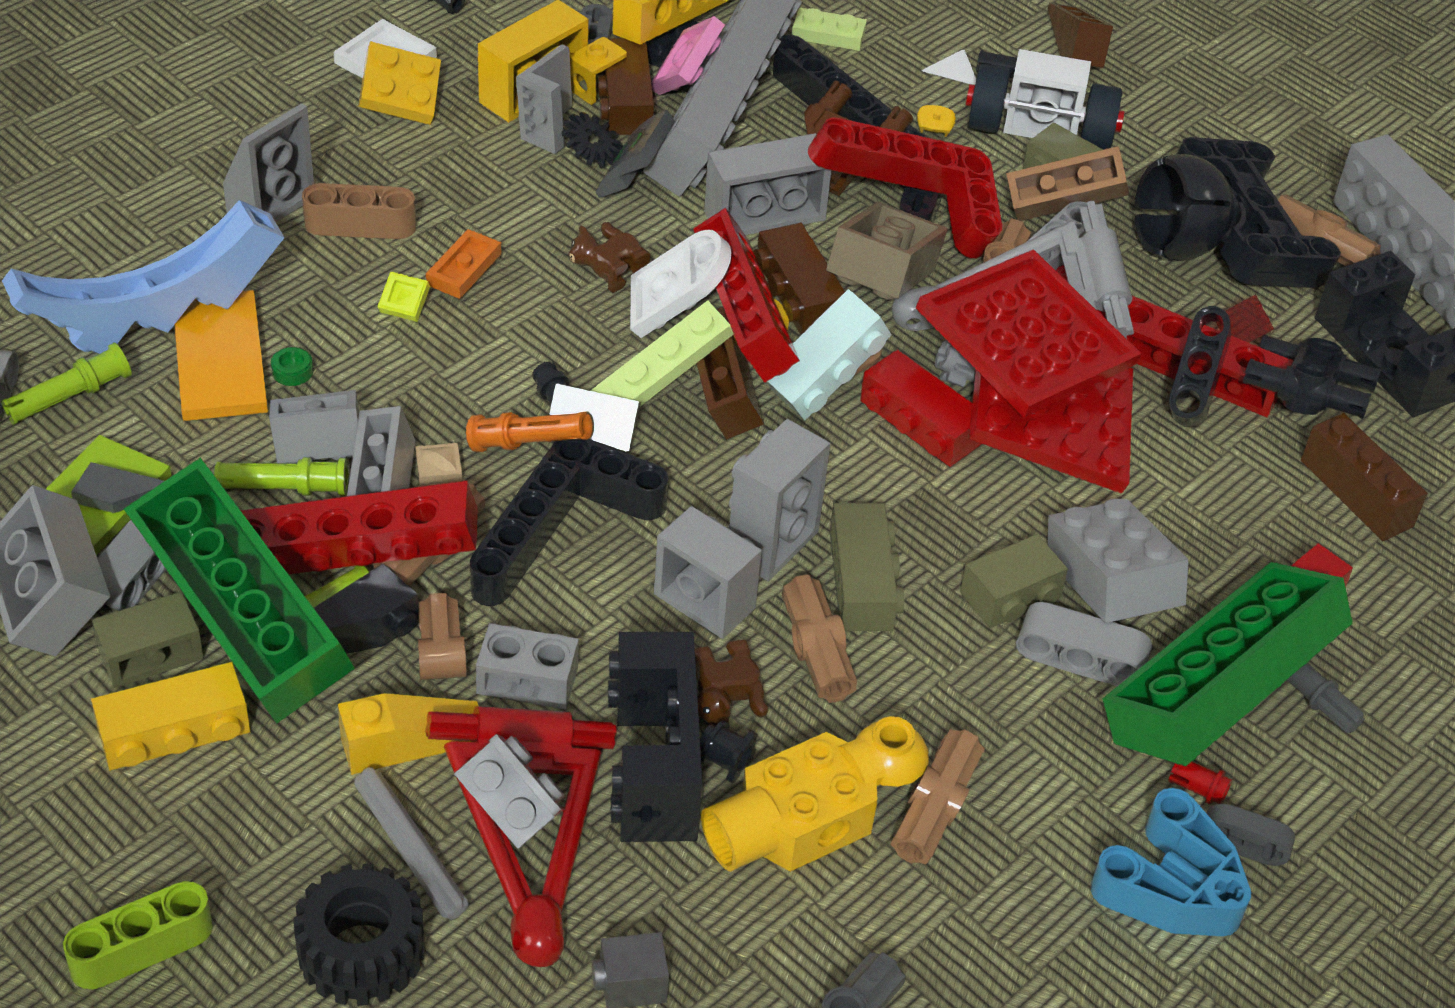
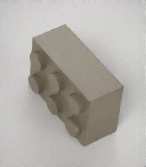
[826,202,948,299]

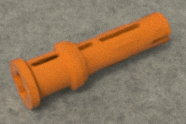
[466,412,593,453]

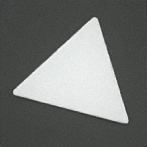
[922,50,976,85]

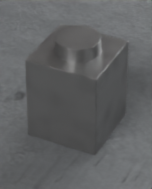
[592,932,669,1008]

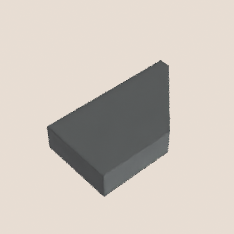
[71,462,164,513]

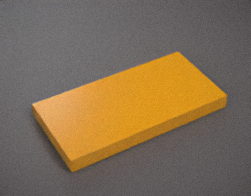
[175,290,268,421]

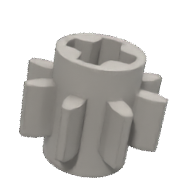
[935,340,976,387]

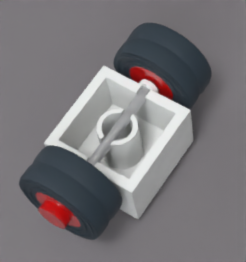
[966,49,1125,150]

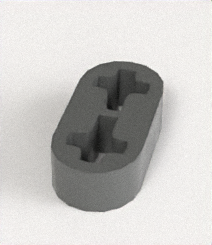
[580,4,612,44]
[1207,804,1295,866]

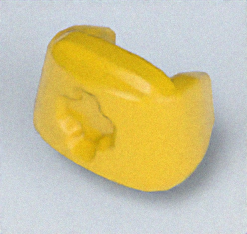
[917,105,956,137]

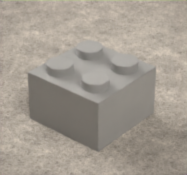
[654,506,762,639]

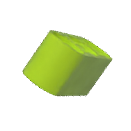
[63,881,213,990]

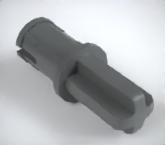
[1286,663,1364,733]

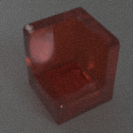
[1216,294,1276,343]

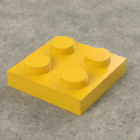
[358,41,441,125]

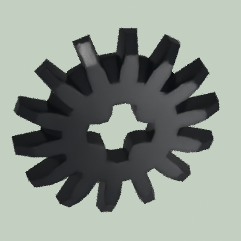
[562,112,623,168]

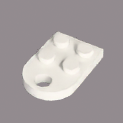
[630,230,731,338]

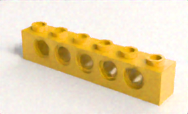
[613,0,729,45]

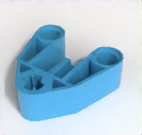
[1091,788,1251,936]

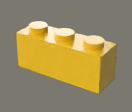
[91,662,250,771]

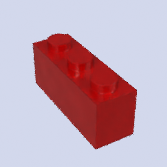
[860,349,982,467]

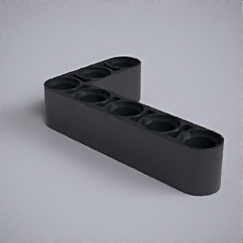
[470,439,668,606]

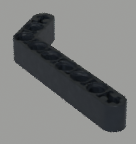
[772,35,943,223]

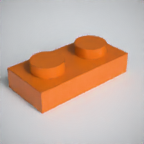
[426,229,501,299]

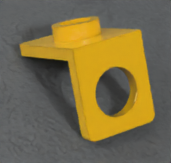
[570,37,627,105]

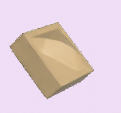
[415,443,462,487]

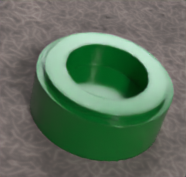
[271,347,313,386]

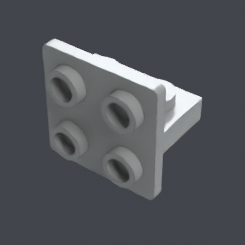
[454,734,565,849]

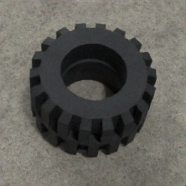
[294,864,425,1006]

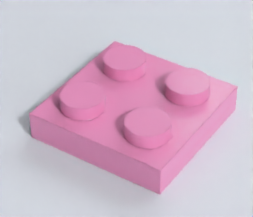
[651,16,725,95]

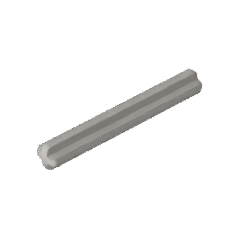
[354,767,468,921]

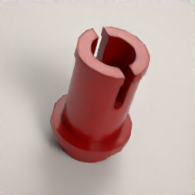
[1168,761,1232,805]

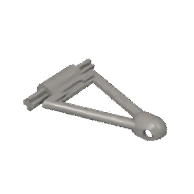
[892,201,1134,339]

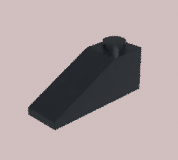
[314,564,419,654]

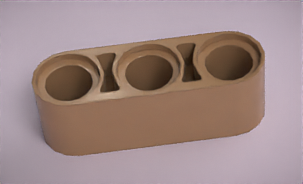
[302,183,416,239]

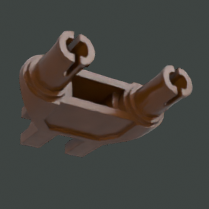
[804,81,913,196]

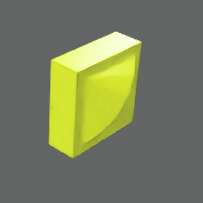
[378,272,430,322]

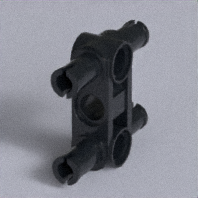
[1243,334,1382,419]

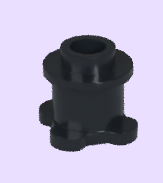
[700,720,758,784]

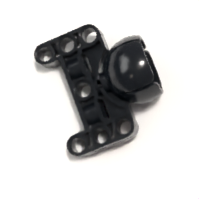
[1134,137,1341,288]

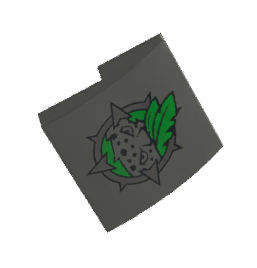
[595,110,675,198]

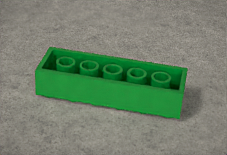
[124,457,355,724]
[1102,562,1353,766]

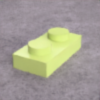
[792,8,867,51]

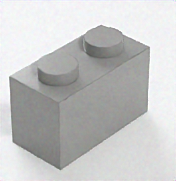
[269,390,359,463]

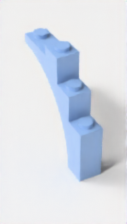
[2,200,285,354]

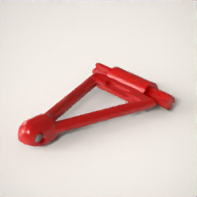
[425,706,617,967]

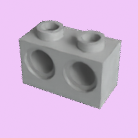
[476,623,579,710]

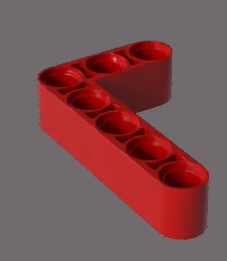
[808,117,1002,259]

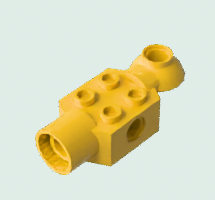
[701,716,929,872]

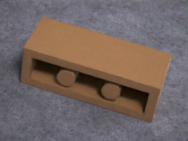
[1006,146,1129,221]

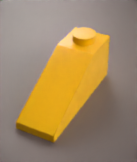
[337,693,479,775]

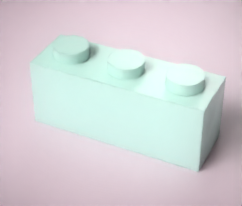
[766,289,892,421]

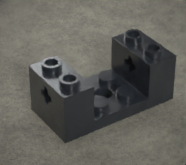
[1315,251,1455,418]
[608,632,702,842]

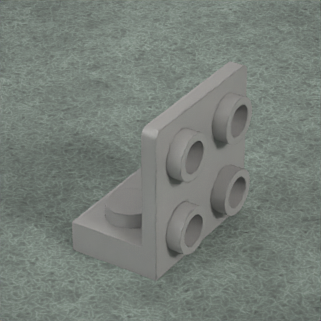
[516,44,572,154]

